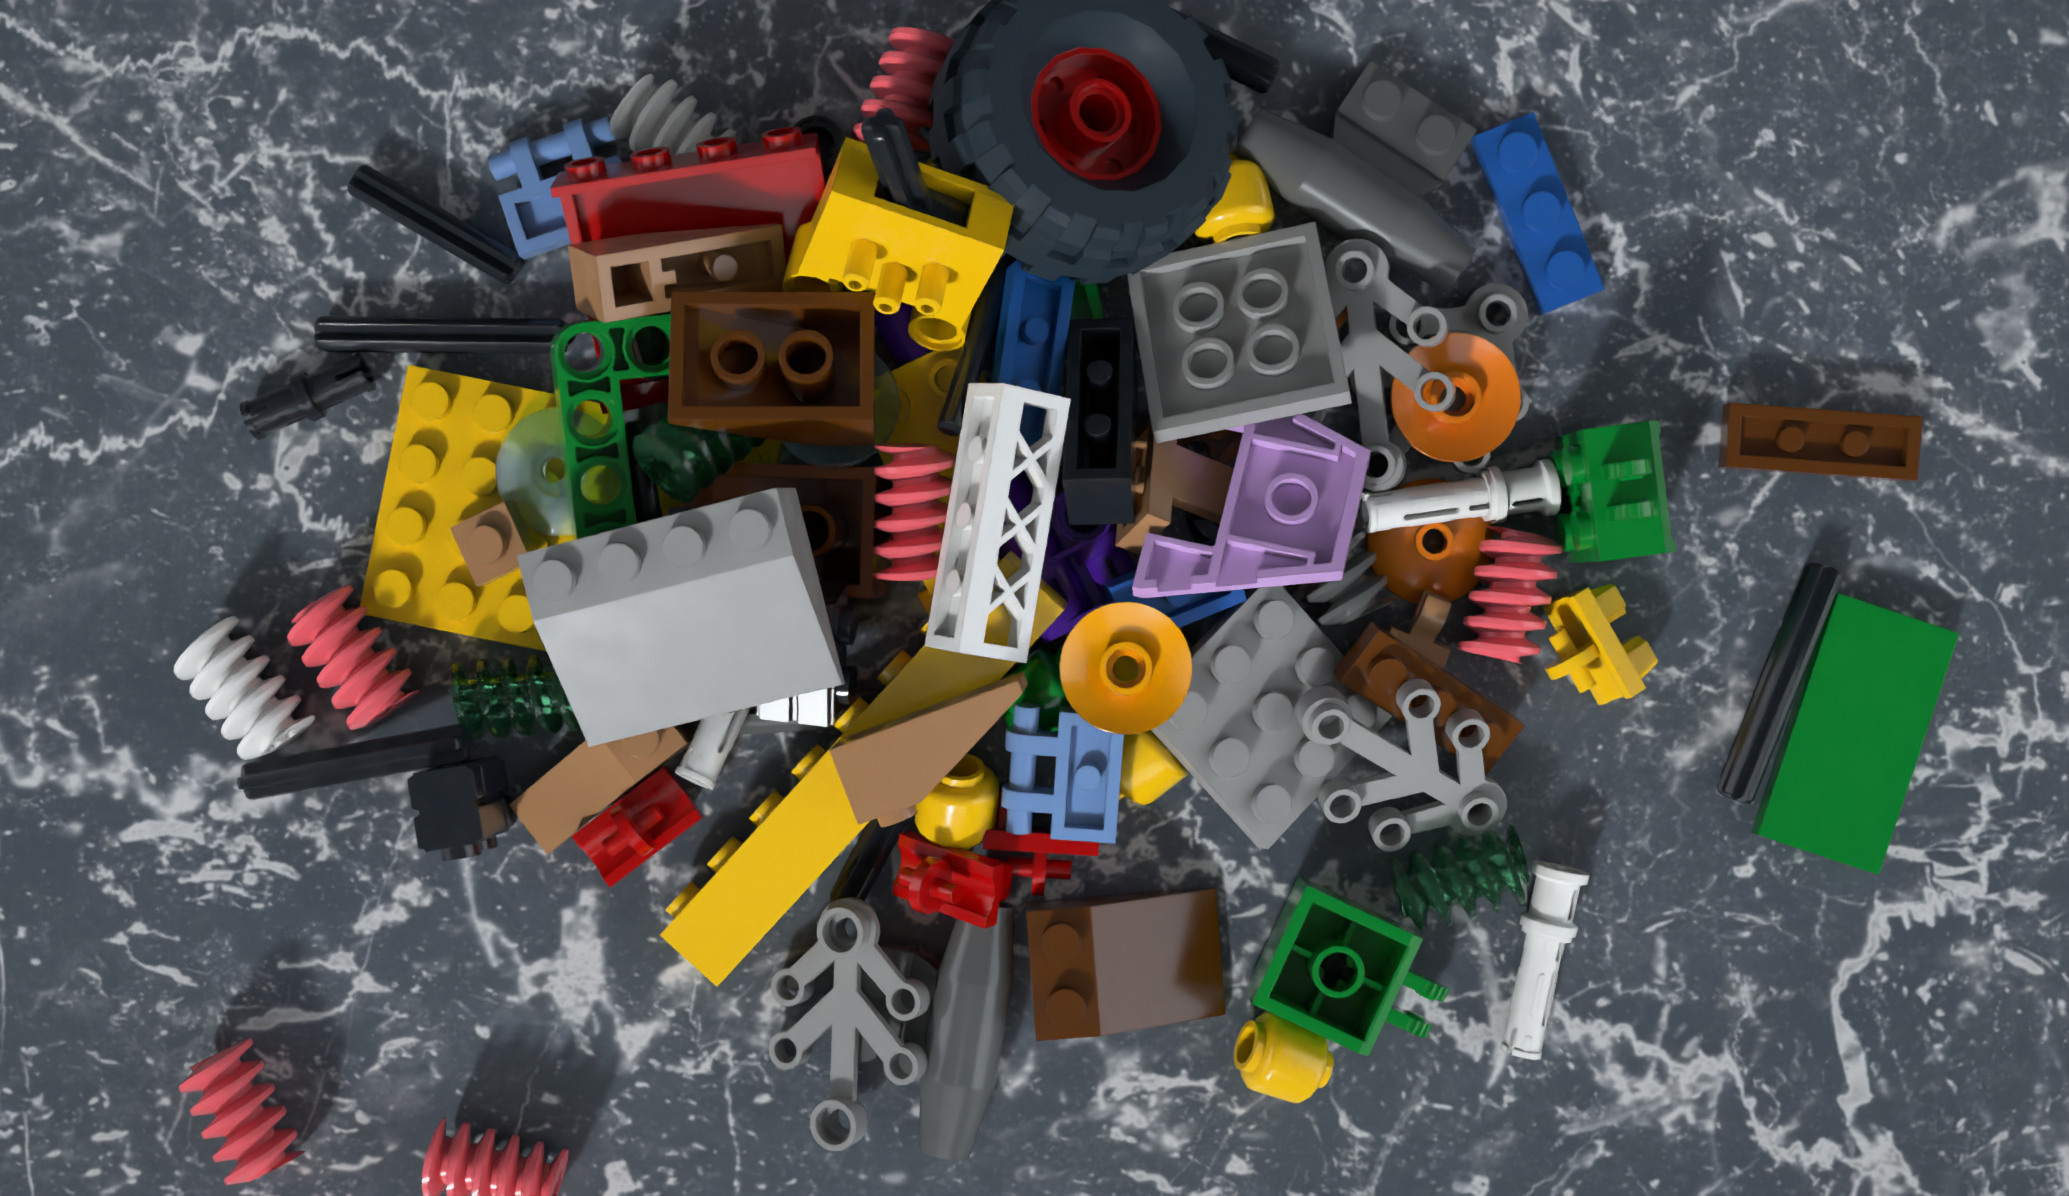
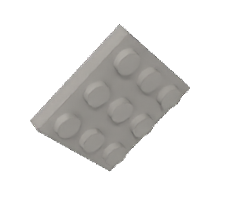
[1127,222,1352,443]
[1151,586,1392,849]

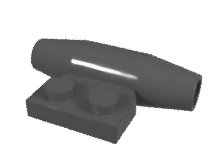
[1233,61,1477,292]
[855,901,1014,1160]

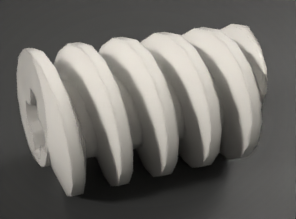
[610,74,737,155]
[174,616,315,760]

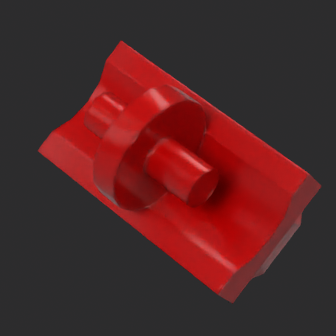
[571,765,705,887]
[982,791,1099,896]
[892,830,1013,929]

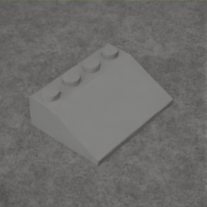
[517,487,845,747]

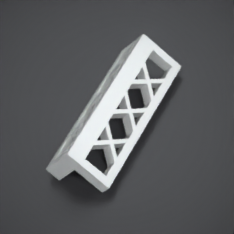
[925,383,1071,663]

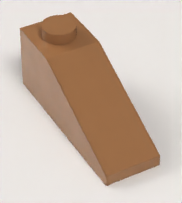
[568,223,786,323]
[829,671,1028,827]
[509,723,694,855]

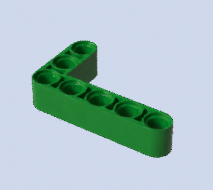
[550,312,671,540]

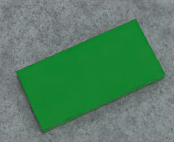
[1751,593,1960,875]

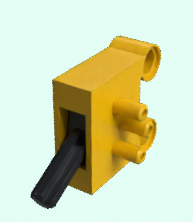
[782,108,1014,351]

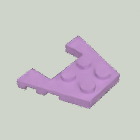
[1132,414,1371,598]

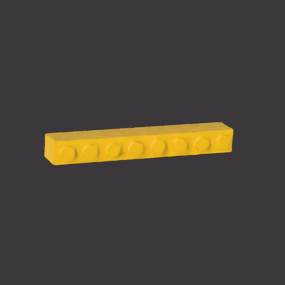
[660,550,1068,987]

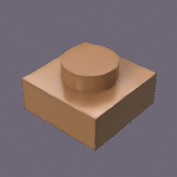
[450,500,537,587]

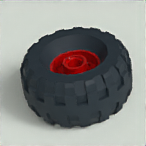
[928,0,1237,285]

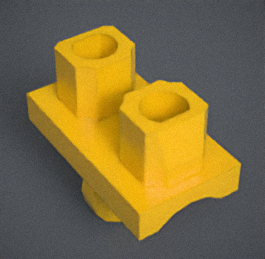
[1542,584,1658,705]

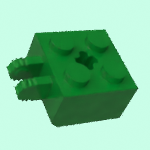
[1548,420,1676,563]
[1245,876,1449,1056]

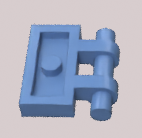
[487,116,624,260]
[1001,702,1124,844]

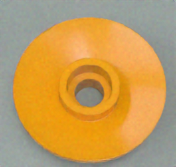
[1060,602,1192,735]

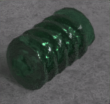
[633,411,767,503]
[450,654,582,741]
[1387,824,1530,933]

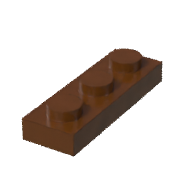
[1718,403,1923,482]
[1333,621,1524,776]

